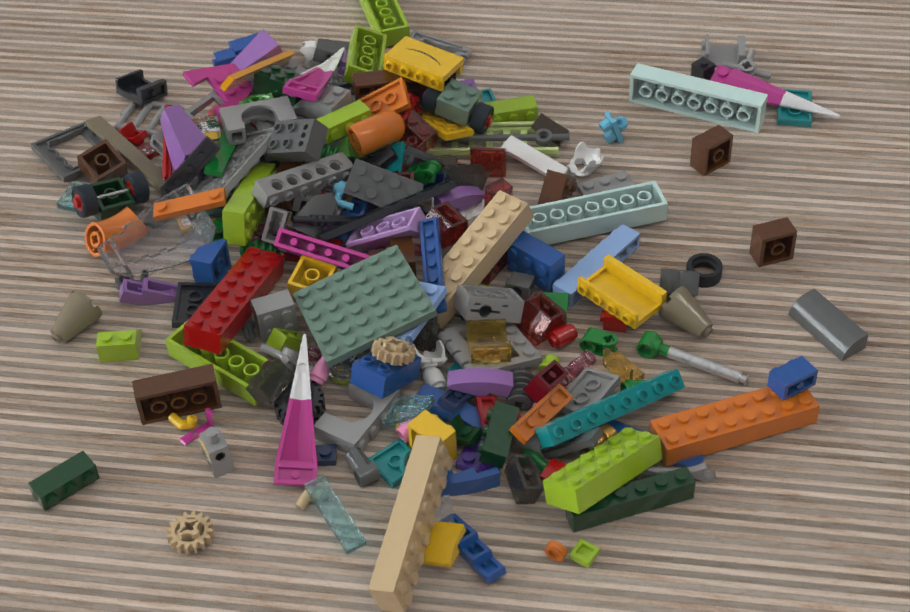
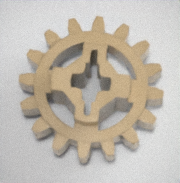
[371,336,416,366]
[167,511,215,555]

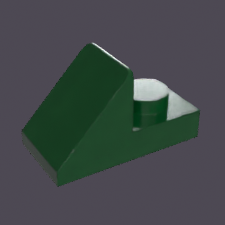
[449,413,482,447]

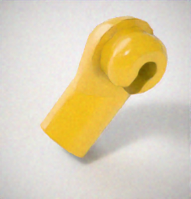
[168,413,198,430]

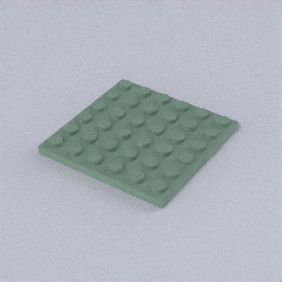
[293,244,438,368]

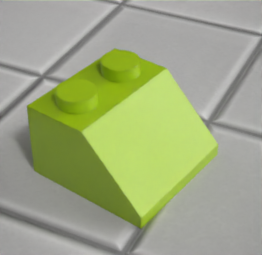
[96,329,142,363]

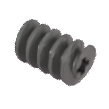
[506,367,534,411]

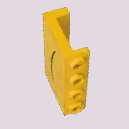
[384,36,464,91]
[577,254,667,329]

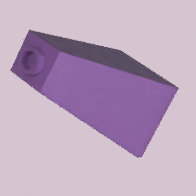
[230,29,289,83]
[160,104,206,174]

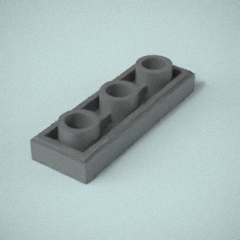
[544,428,603,459]

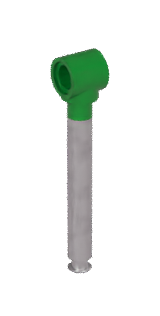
[636,330,749,386]

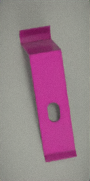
[179,408,215,446]

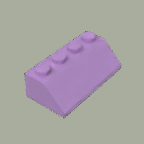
[346,207,426,252]

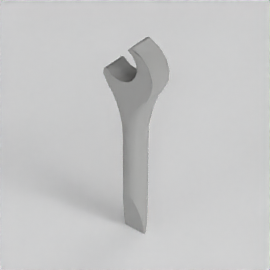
[639,462,716,482]

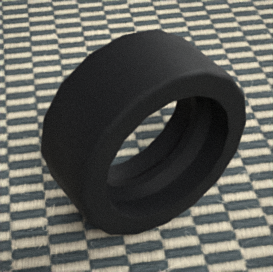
[686,253,723,288]

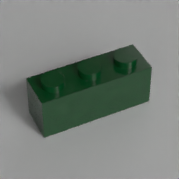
[477,401,519,469]
[28,451,100,511]

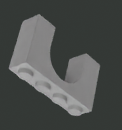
[219,96,297,145]
[314,383,401,453]

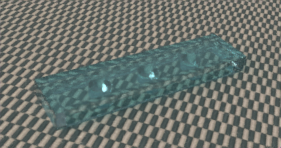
[304,475,366,554]

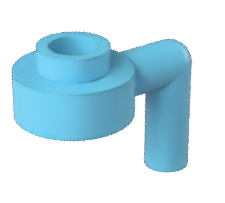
[332,180,354,211]

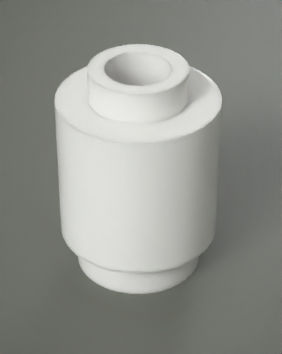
[422,366,447,391]

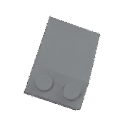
[293,86,352,119]

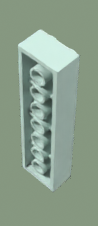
[629,63,768,133]
[523,181,668,245]

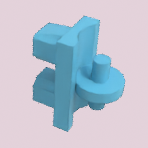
[599,111,628,144]

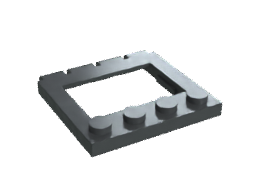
[31,122,103,183]

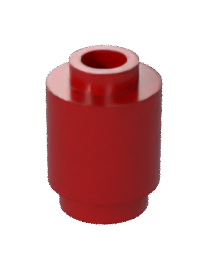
[548,323,578,349]

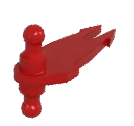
[398,87,422,121]

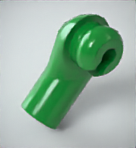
[519,450,548,472]

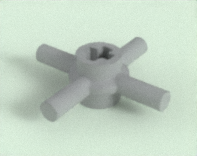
[722,49,771,79]
[259,343,314,372]

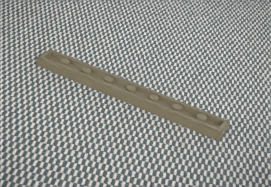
[86,116,165,195]

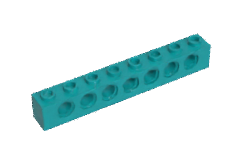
[535,368,685,448]

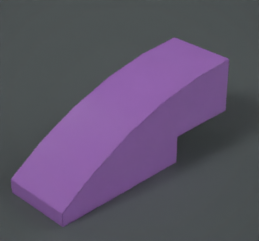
[433,186,488,214]
[119,277,178,305]
[447,368,513,397]

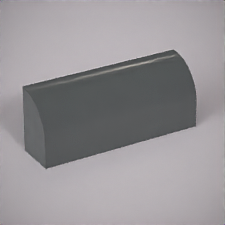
[788,289,868,361]

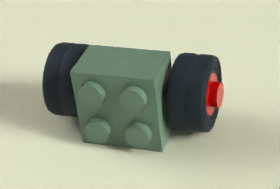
[421,78,494,135]

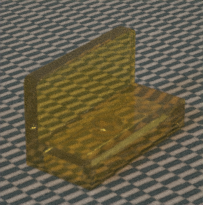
[603,348,645,382]

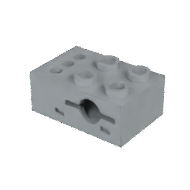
[454,284,525,324]

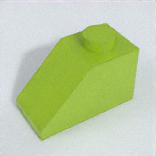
[266,328,310,360]

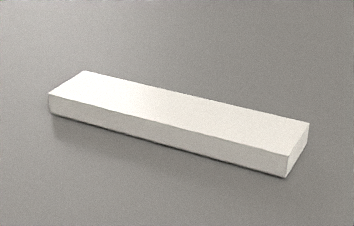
[501,135,568,176]

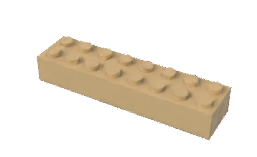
[427,190,534,329]
[368,435,452,612]

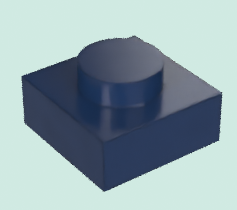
[316,444,337,466]

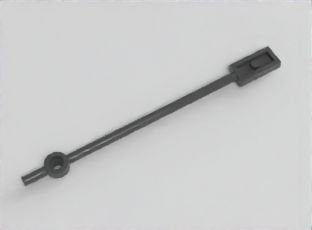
[396,129,570,146]

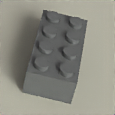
[343,158,425,213]

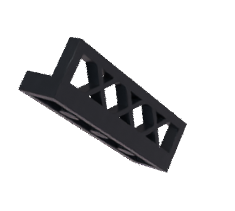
[159,136,221,199]

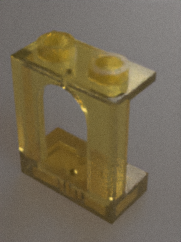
[466,319,511,364]

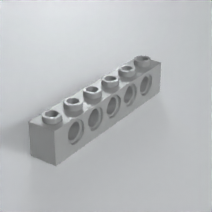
[252,152,353,208]

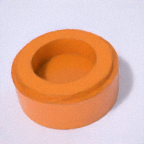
[544,541,568,562]

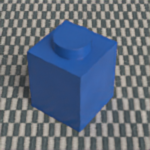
[212,48,236,66]

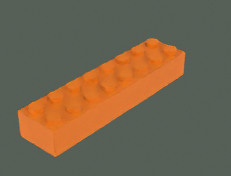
[649,387,820,467]

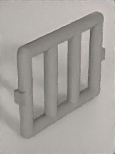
[114,101,184,136]

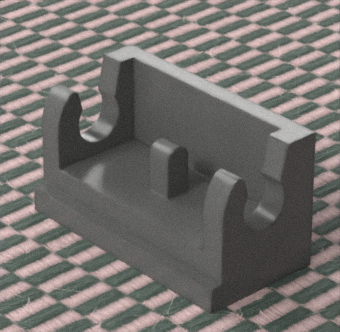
[402,145,444,175]

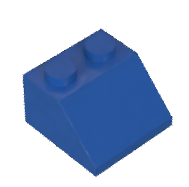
[190,239,232,283]

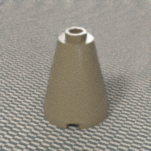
[658,286,713,338]
[50,290,103,344]

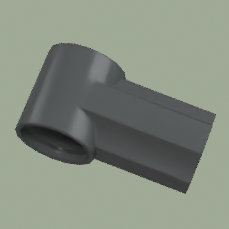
[345,446,381,487]

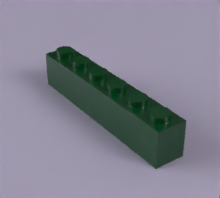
[566,466,696,533]

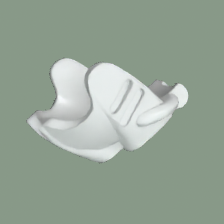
[299,41,322,69]
[567,142,604,177]
[410,340,448,369]

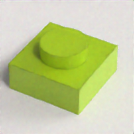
[569,539,600,569]

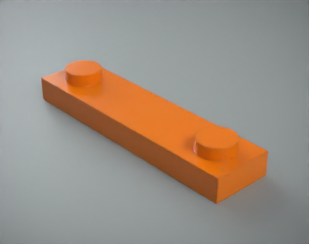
[153,187,226,221]
[509,383,574,445]

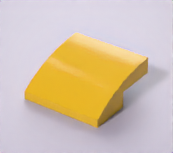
[423,521,466,568]

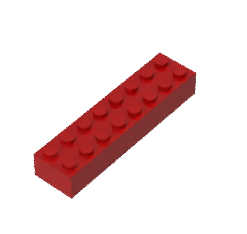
[184,247,284,355]

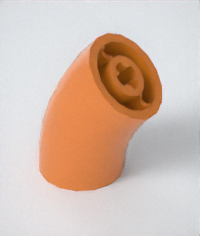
[347,110,405,157]
[84,207,150,257]

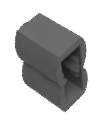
[659,268,700,297]

